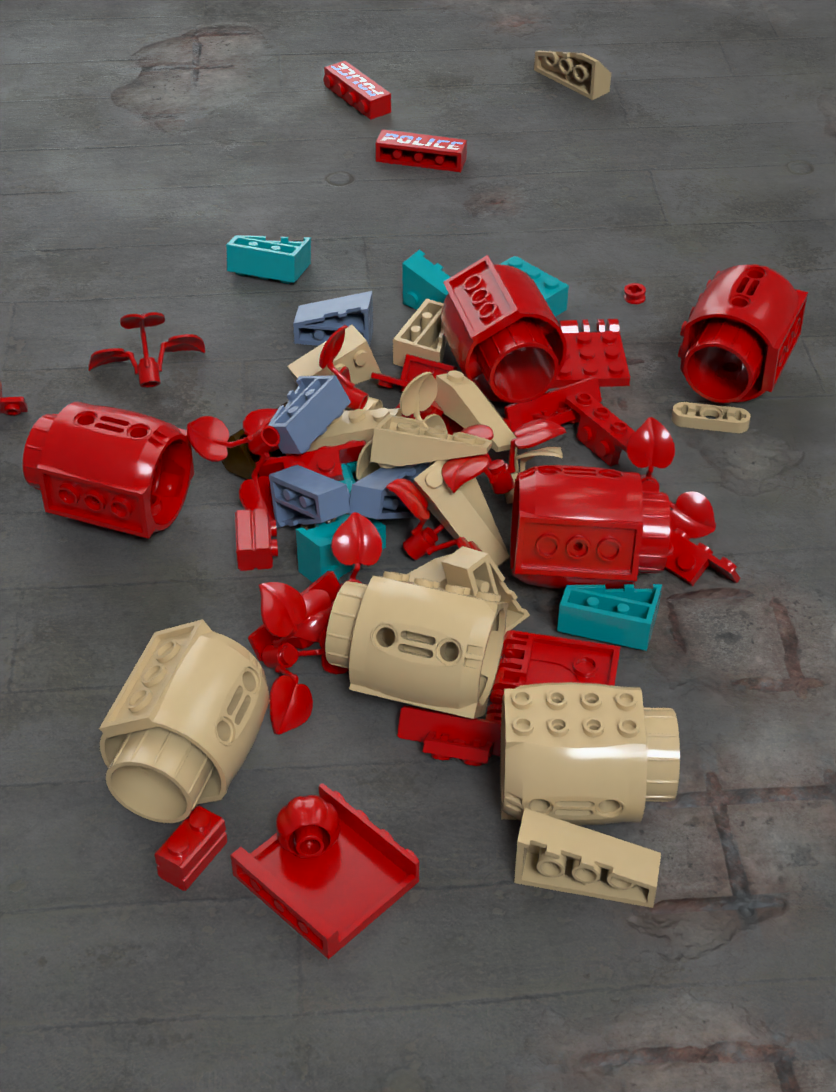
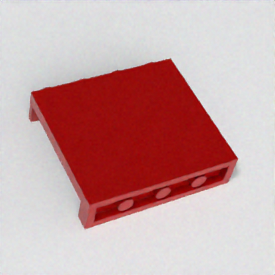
[231,783,419,960]

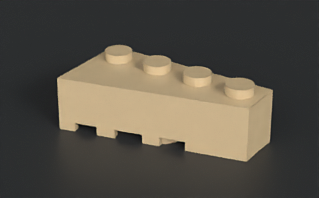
[285,408,403,456]
[514,808,661,908]

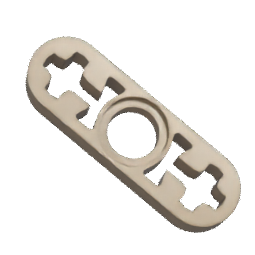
[671,402,751,433]

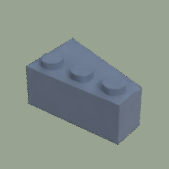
[293,291,373,347]
[268,375,351,455]
[348,462,430,519]
[269,465,350,527]

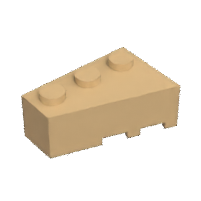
[393,299,447,367]
[287,325,381,386]
[441,546,530,633]

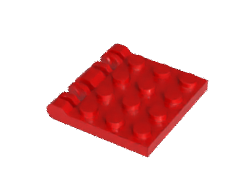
[549,319,630,389]
[485,630,621,723]

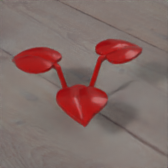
[88,312,205,388]
[319,325,369,410]
[186,408,280,520]
[626,417,716,539]
[442,419,566,494]
[385,479,483,560]
[293,512,382,642]
[259,582,349,735]

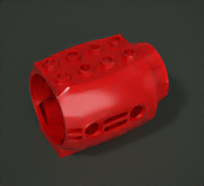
[441,255,567,403]
[678,264,808,403]
[23,402,195,539]
[510,465,671,589]

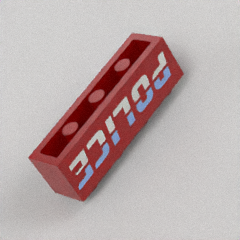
[323,61,391,120]
[376,129,467,173]

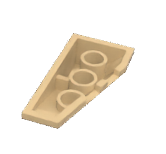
[370,414,493,468]

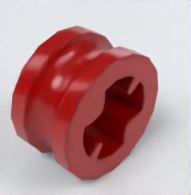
[624,283,646,304]

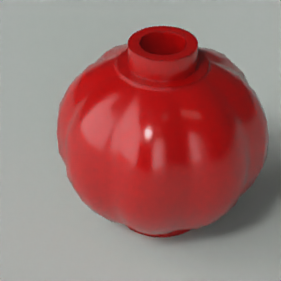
[276,795,340,858]

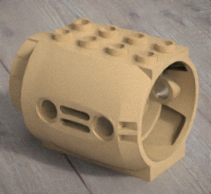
[325,571,509,719]
[99,619,270,823]
[500,682,680,825]

